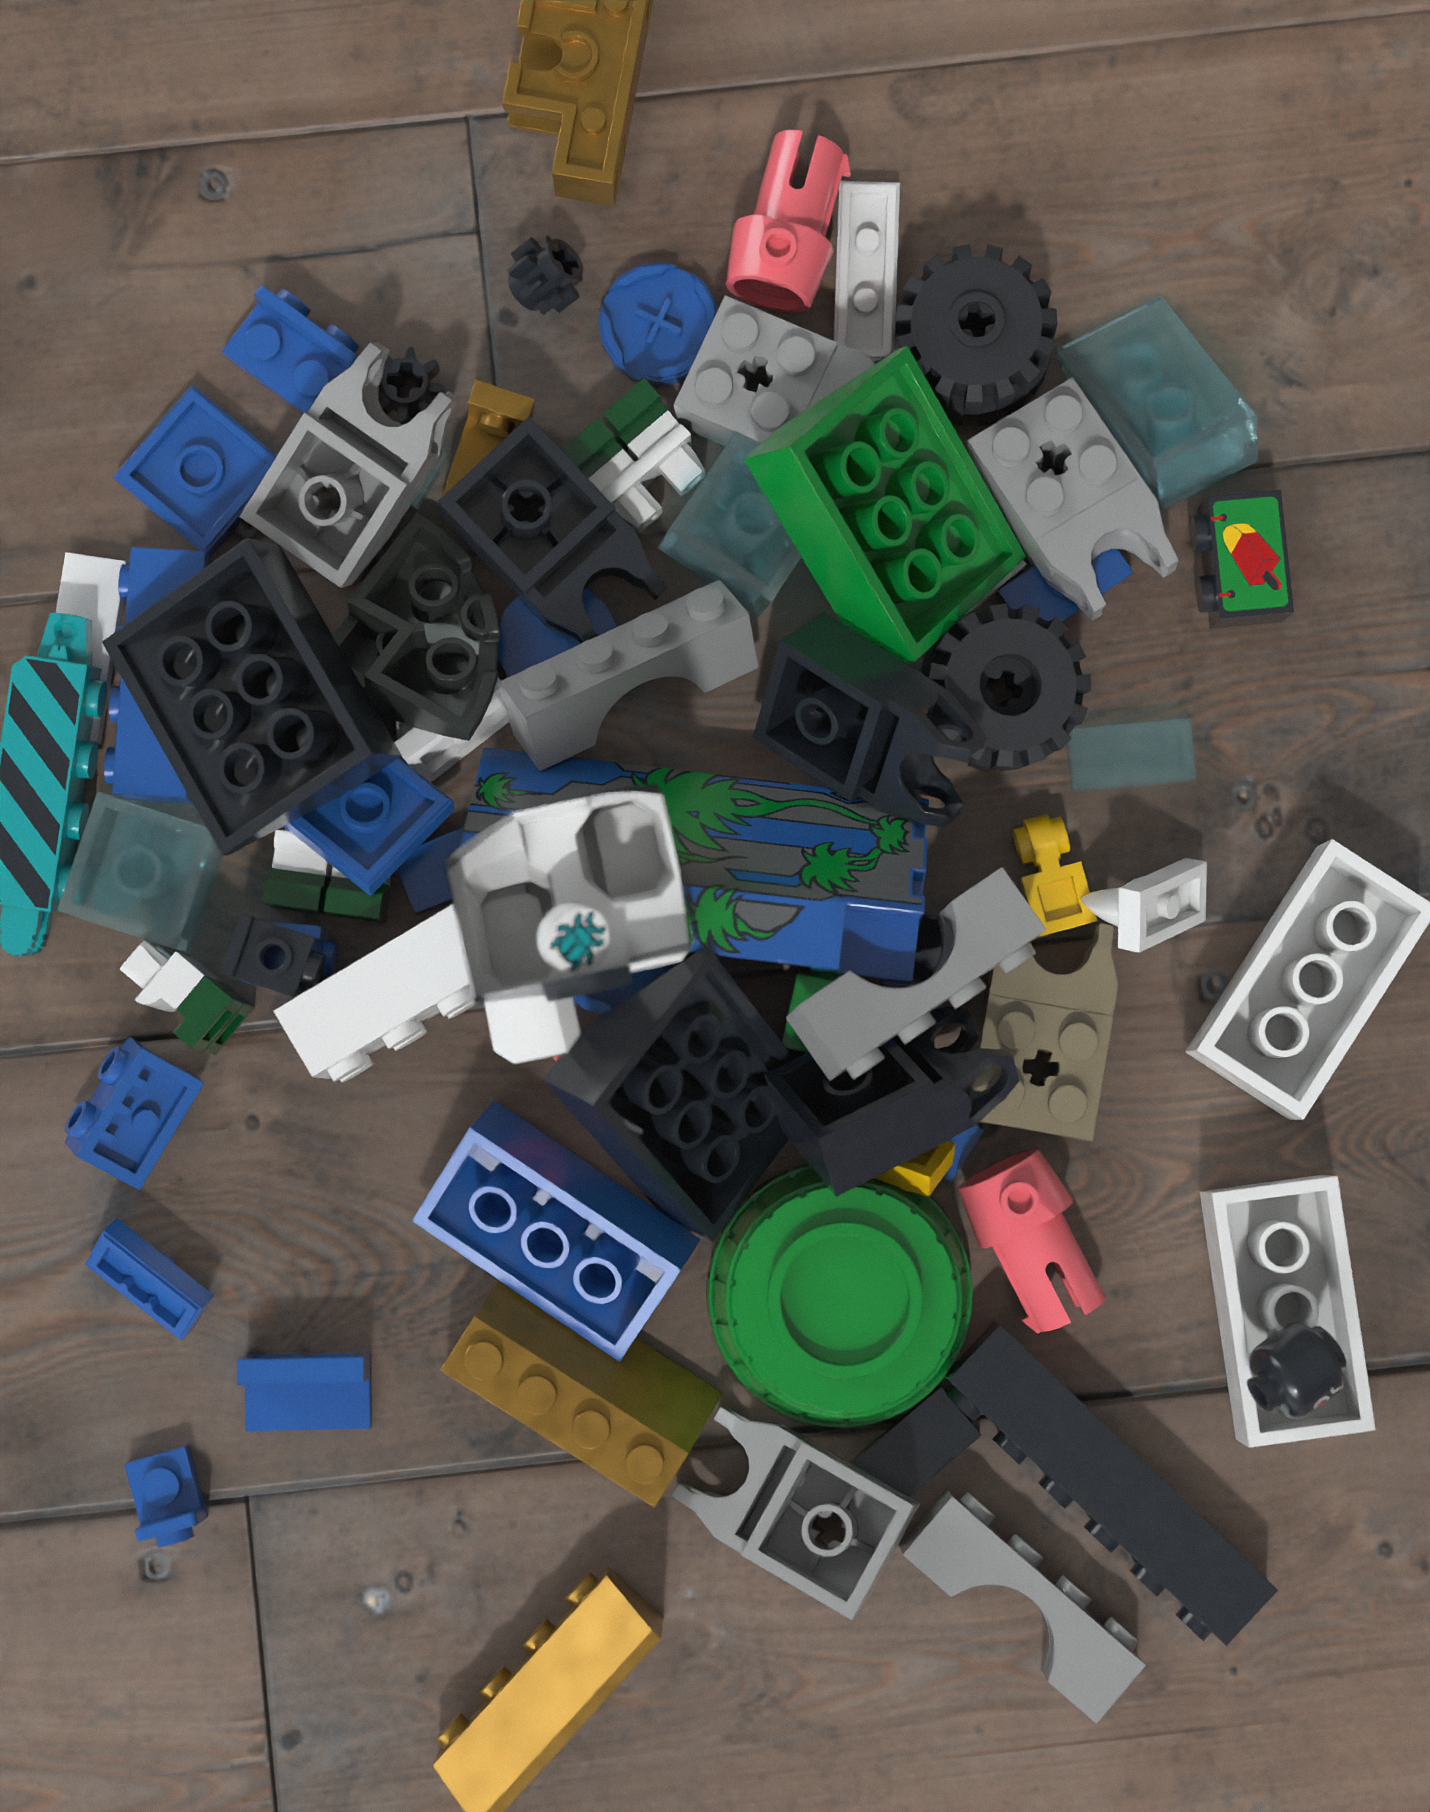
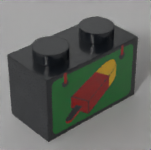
[1190,490,1294,629]

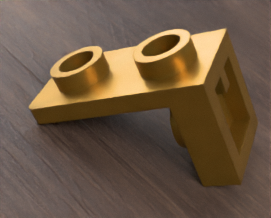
[441,379,535,497]

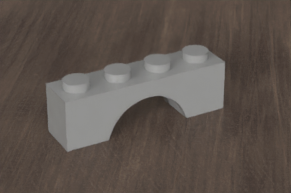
[499,579,759,771]
[786,867,1047,1081]
[899,1489,1146,1724]

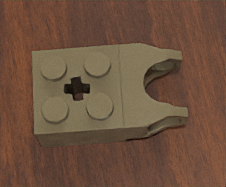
[970,923,1119,1141]

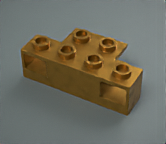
[502,0,653,207]

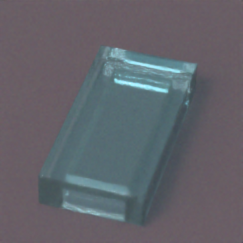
[1067,718,1196,792]

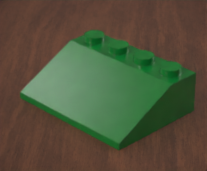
[744,346,1027,663]

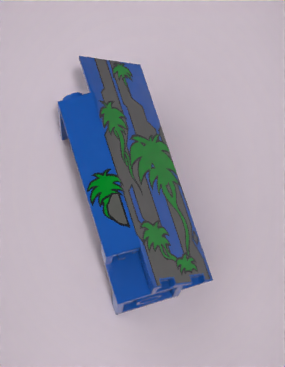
[460,747,929,988]

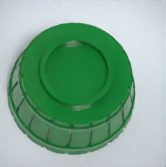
[706,1163,973,1428]

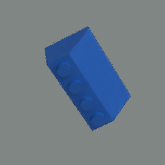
[412,1100,701,1362]

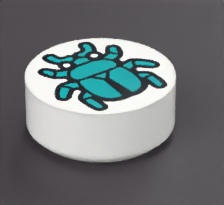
[537,903,610,975]

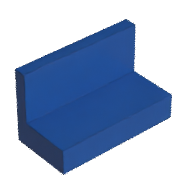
[237,1352,372,1431]

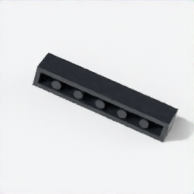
[945,1321,1278,1646]

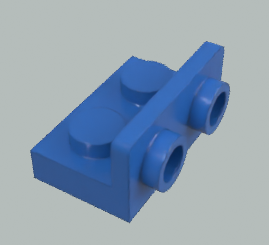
[221,285,360,415]
[65,1037,204,1190]

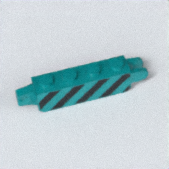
[0,613,108,957]

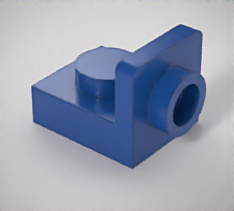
[124,1444,209,1548]

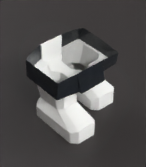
[446,784,695,1064]

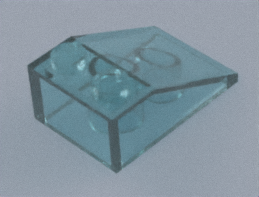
[1055,296,1258,511]

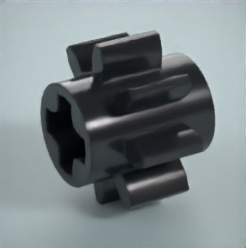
[507,235,583,315]
[379,347,447,424]

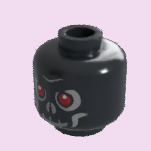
[1247,1322,1347,1420]

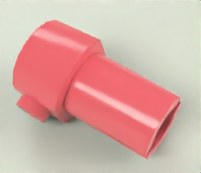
[725,130,850,313]
[958,1147,1106,1334]

